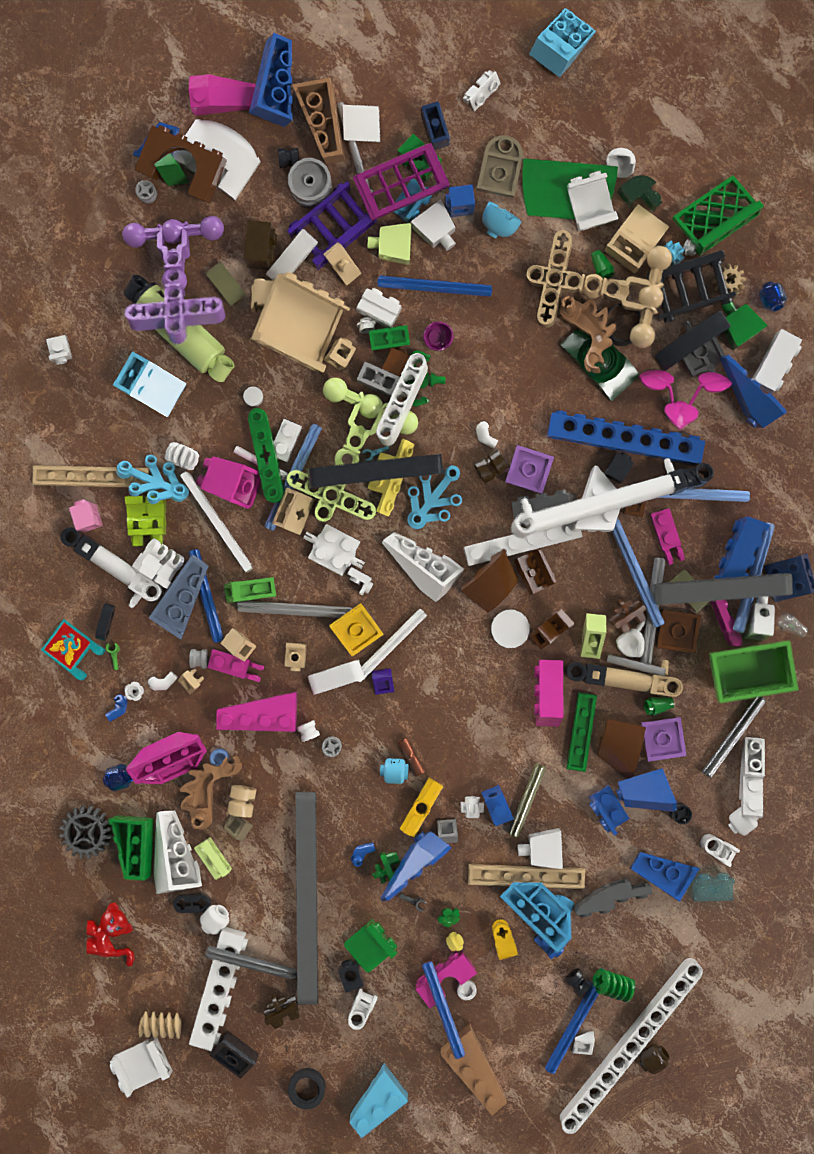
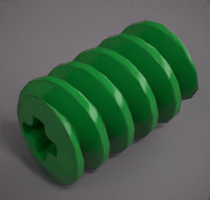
[592,968,636,1003]

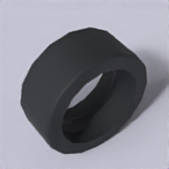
[288,1068,326,1110]

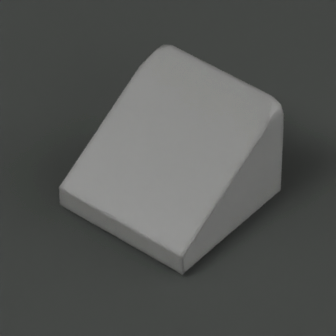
[437,819,458,843]

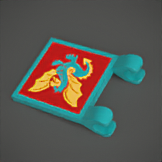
[41,619,106,680]

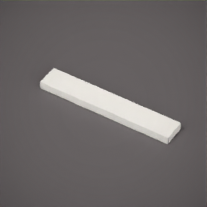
[180,472,253,573]

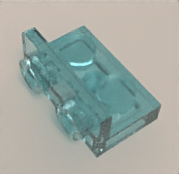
[692,873,735,902]

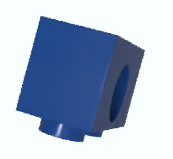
[445,184,475,218]

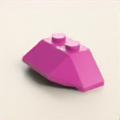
[126,732,207,784]

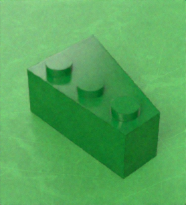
[108,815,154,881]

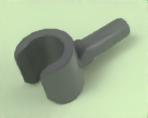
[399,894,427,912]

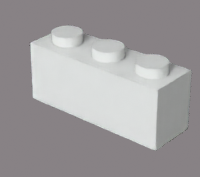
[752,329,802,393]

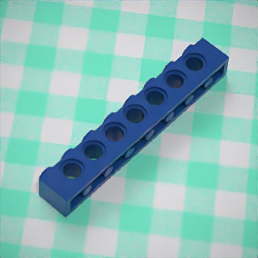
[546,410,705,466]

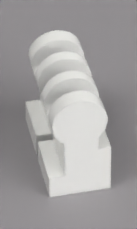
[132,539,184,589]

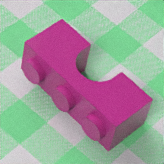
[416,950,477,1008]

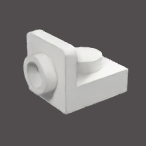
[46,335,72,365]
[348,567,373,595]

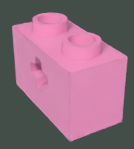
[69,500,103,532]

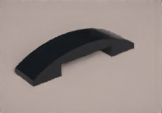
[654,311,731,371]

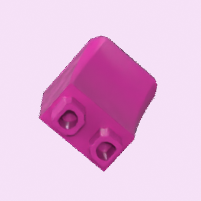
[196,457,261,509]

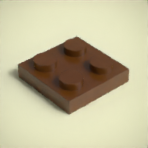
[656,609,701,654]

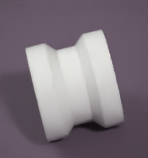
[296,720,320,742]

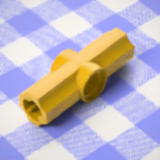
[400,778,443,837]

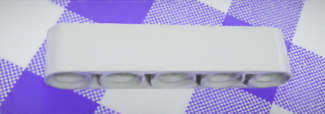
[377,353,428,446]

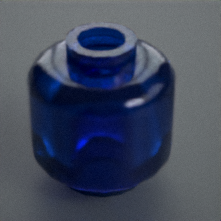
[759,281,788,312]
[103,764,133,792]

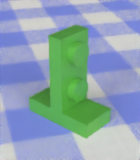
[224,577,276,603]

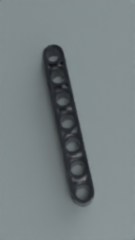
[307,454,443,488]

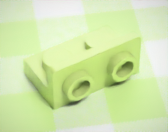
[194,837,232,879]

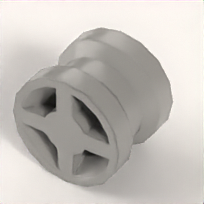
[135,180,157,204]
[190,649,208,669]
[322,736,342,757]

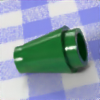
[591,250,615,279]
[644,697,674,716]

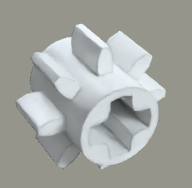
[461,796,484,818]

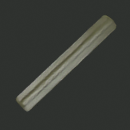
[508,764,546,837]

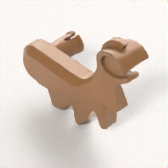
[560,296,616,373]
[180,755,242,829]

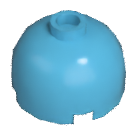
[482,201,522,238]

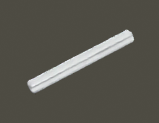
[358,609,427,682]

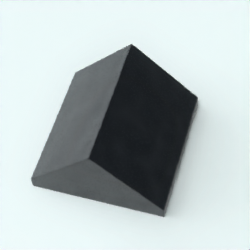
[210,1031,259,1079]

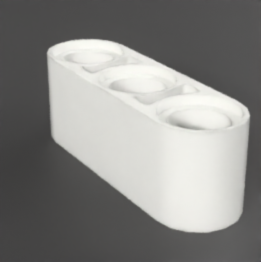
[307,660,365,695]

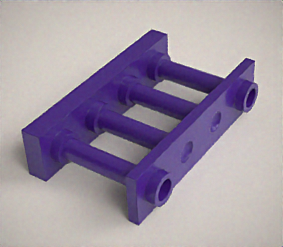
[287,181,377,270]

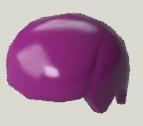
[423,321,454,351]

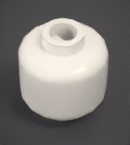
[729,807,759,836]
[200,905,229,934]

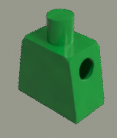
[721,302,768,350]

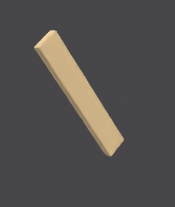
[32,466,150,487]
[468,864,585,889]

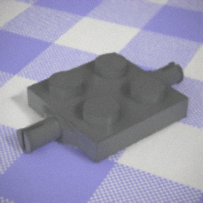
[682,320,725,378]

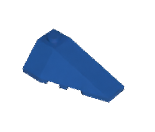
[719,355,787,428]

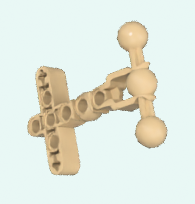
[527,230,672,348]

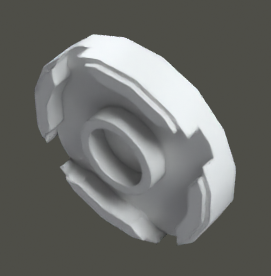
[491,610,530,648]

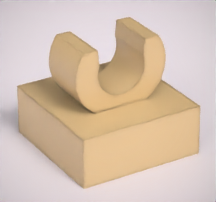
[177,669,204,694]

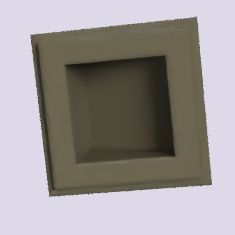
[223,815,253,841]

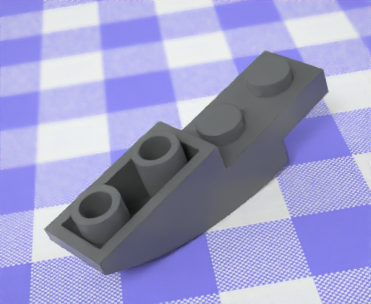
[574,878,652,917]

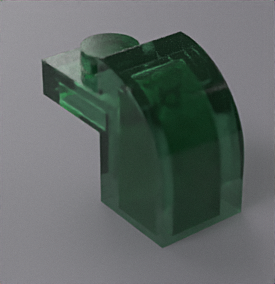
[617,175,662,212]

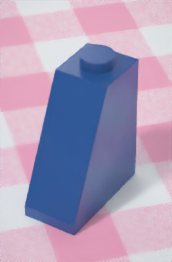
[616,768,677,811]

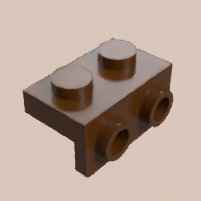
[513,548,557,595]

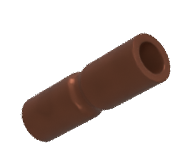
[397,737,425,777]

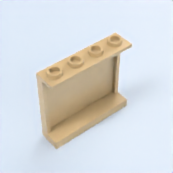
[251,272,350,373]

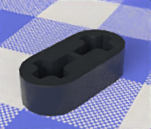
[95,603,116,641]
[173,893,211,913]

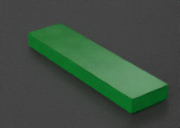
[566,692,597,772]

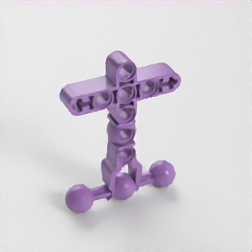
[122,216,225,344]

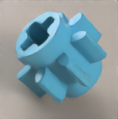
[664,241,685,265]

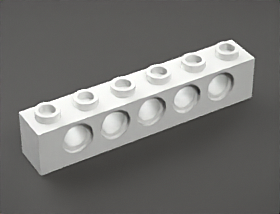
[189,927,248,1051]

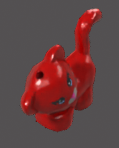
[87,903,135,967]

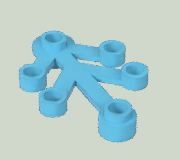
[116,455,189,504]
[408,466,462,529]

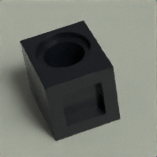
[604,452,634,484]
[338,959,365,993]

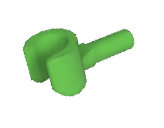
[106,643,120,670]

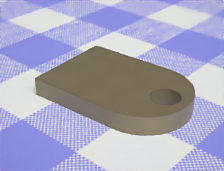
[477,135,523,198]

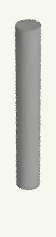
[607,655,666,676]

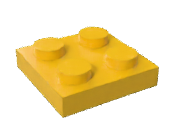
[329,603,384,656]

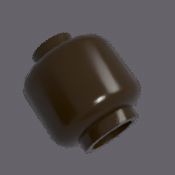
[640,1044,670,1075]

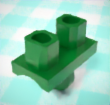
[372,851,400,884]

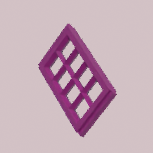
[353,143,450,221]

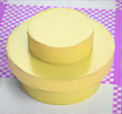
[446,932,464,952]

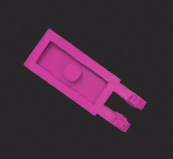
[650,508,685,565]
[710,600,742,647]
[207,649,264,682]

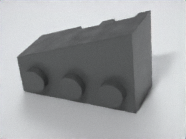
[512,490,577,525]

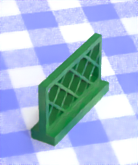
[672,175,764,256]

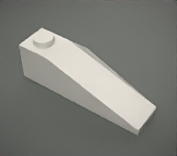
[382,532,464,602]
[154,810,202,894]

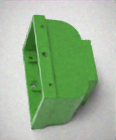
[709,641,798,703]

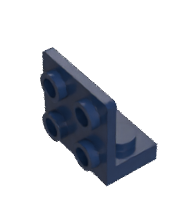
[764,553,814,602]

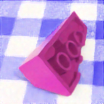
[189,74,256,116]

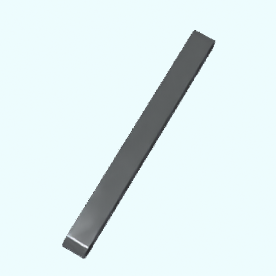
[296,792,318,1005]

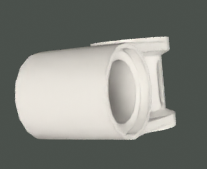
[700,834,740,867]
[348,988,378,1030]

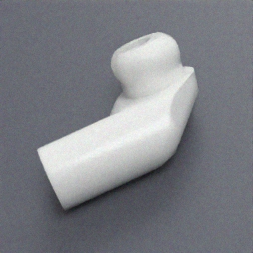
[476,421,498,449]
[148,671,178,691]

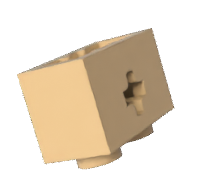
[272,488,315,535]

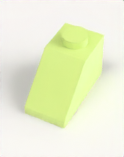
[581,613,606,659]

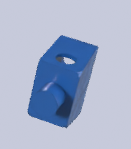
[481,785,513,827]

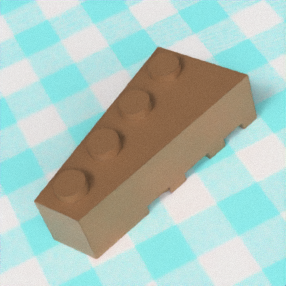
[292,77,345,165]
[440,1023,507,1115]

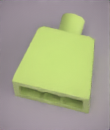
[368,223,411,265]

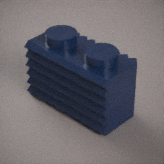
[421,101,450,150]

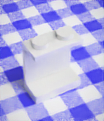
[567,171,618,232]
[110,1037,173,1097]

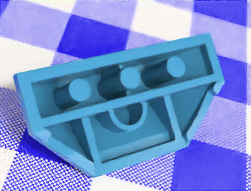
[500,882,571,953]

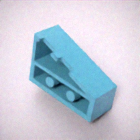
[349,1063,408,1138]

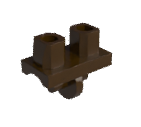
[263,994,300,1029]

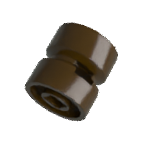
[473,449,509,484]

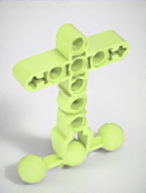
[287,377,418,522]

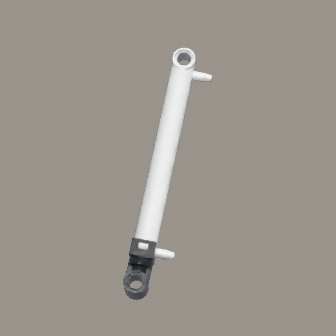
[511,458,714,538]

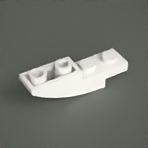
[739,737,765,818]

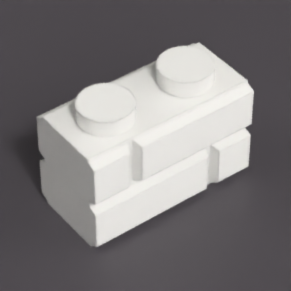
[356,288,402,328]

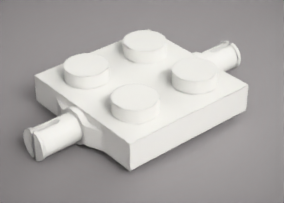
[303,524,365,576]

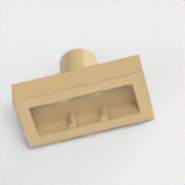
[323,242,361,285]

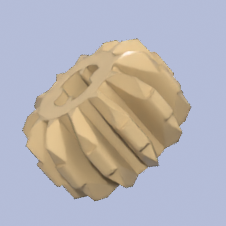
[712,264,746,296]

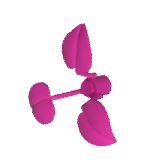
[639,370,732,430]

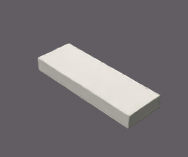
[266,229,318,280]

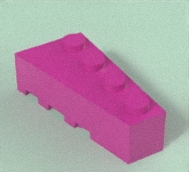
[216,691,298,732]

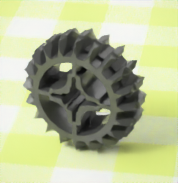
[59,805,113,859]

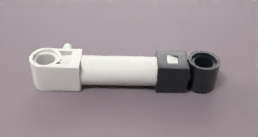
[60,527,164,608]

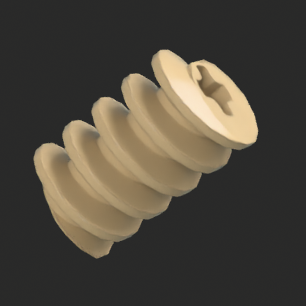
[139,1011,182,1039]

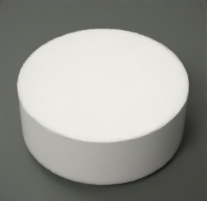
[243,387,263,407]
[457,979,476,1000]

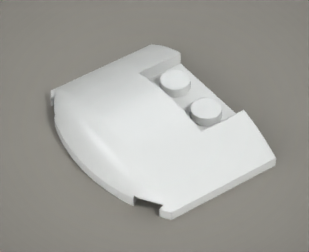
[173,119,260,200]

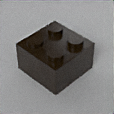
[243,220,277,270]

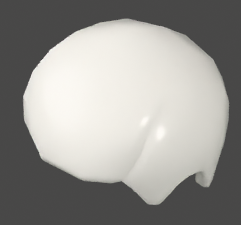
[606,148,636,178]

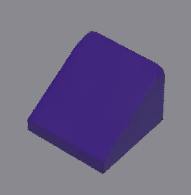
[372,669,394,695]

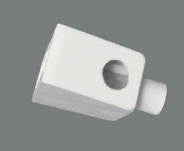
[411,199,456,251]
[744,597,775,641]
[518,828,563,869]

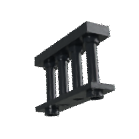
[646,250,736,323]

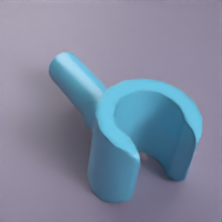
[362,446,389,461]

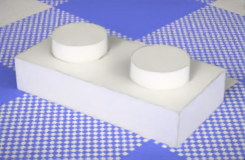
[269,419,302,462]

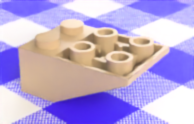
[604,204,669,274]

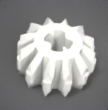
[165,442,199,470]

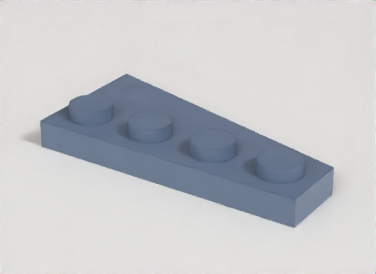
[149,555,209,640]

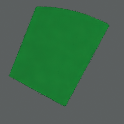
[523,158,618,219]

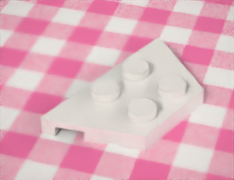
[572,465,620,532]

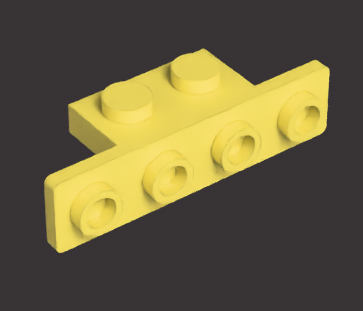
[367,439,414,517]

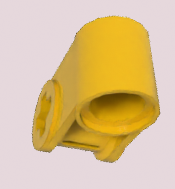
[492,919,518,960]

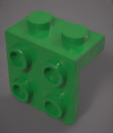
[344,918,398,973]

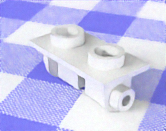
[463,70,501,111]

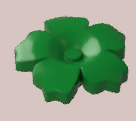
[437,908,460,927]

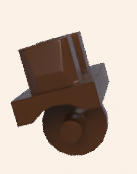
[608,599,647,634]

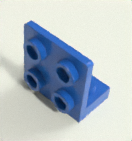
[588,785,630,836]

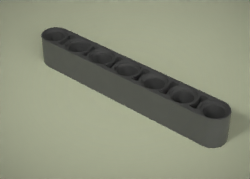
[654,573,793,605]

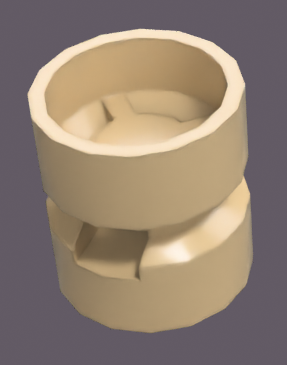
[227,785,257,817]

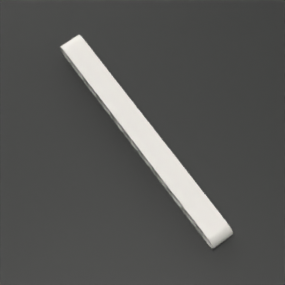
[560,958,703,1134]

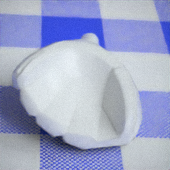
[616,621,645,657]

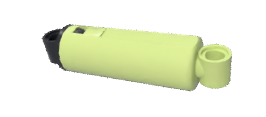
[123,275,235,382]

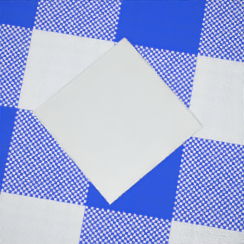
[343,105,380,142]

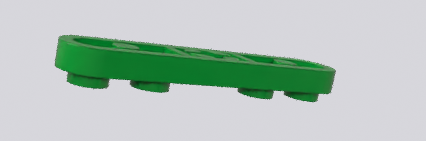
[248,408,284,503]

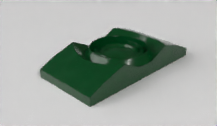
[560,328,640,401]

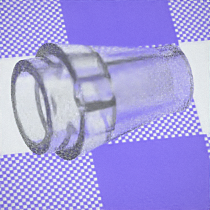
[777,613,808,638]

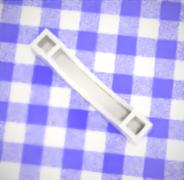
[463,522,583,566]

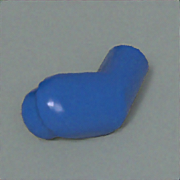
[106,694,128,722]
[351,842,376,867]

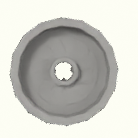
[288,158,332,208]

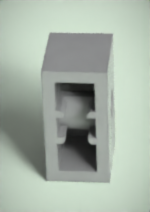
[357,362,400,398]

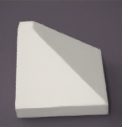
[572,1031,595,1055]

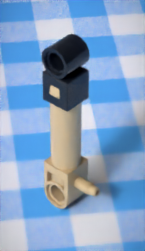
[565,660,683,697]

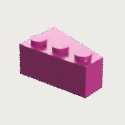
[534,660,563,727]

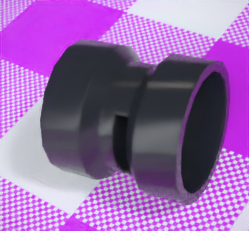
[278,148,299,168]
[669,802,692,824]
[564,968,592,996]

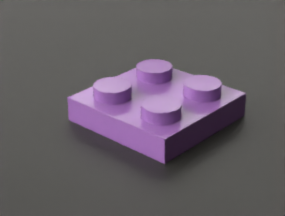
[505,445,554,494]
[641,717,686,762]

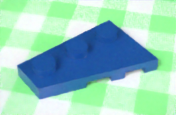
[629,852,700,902]

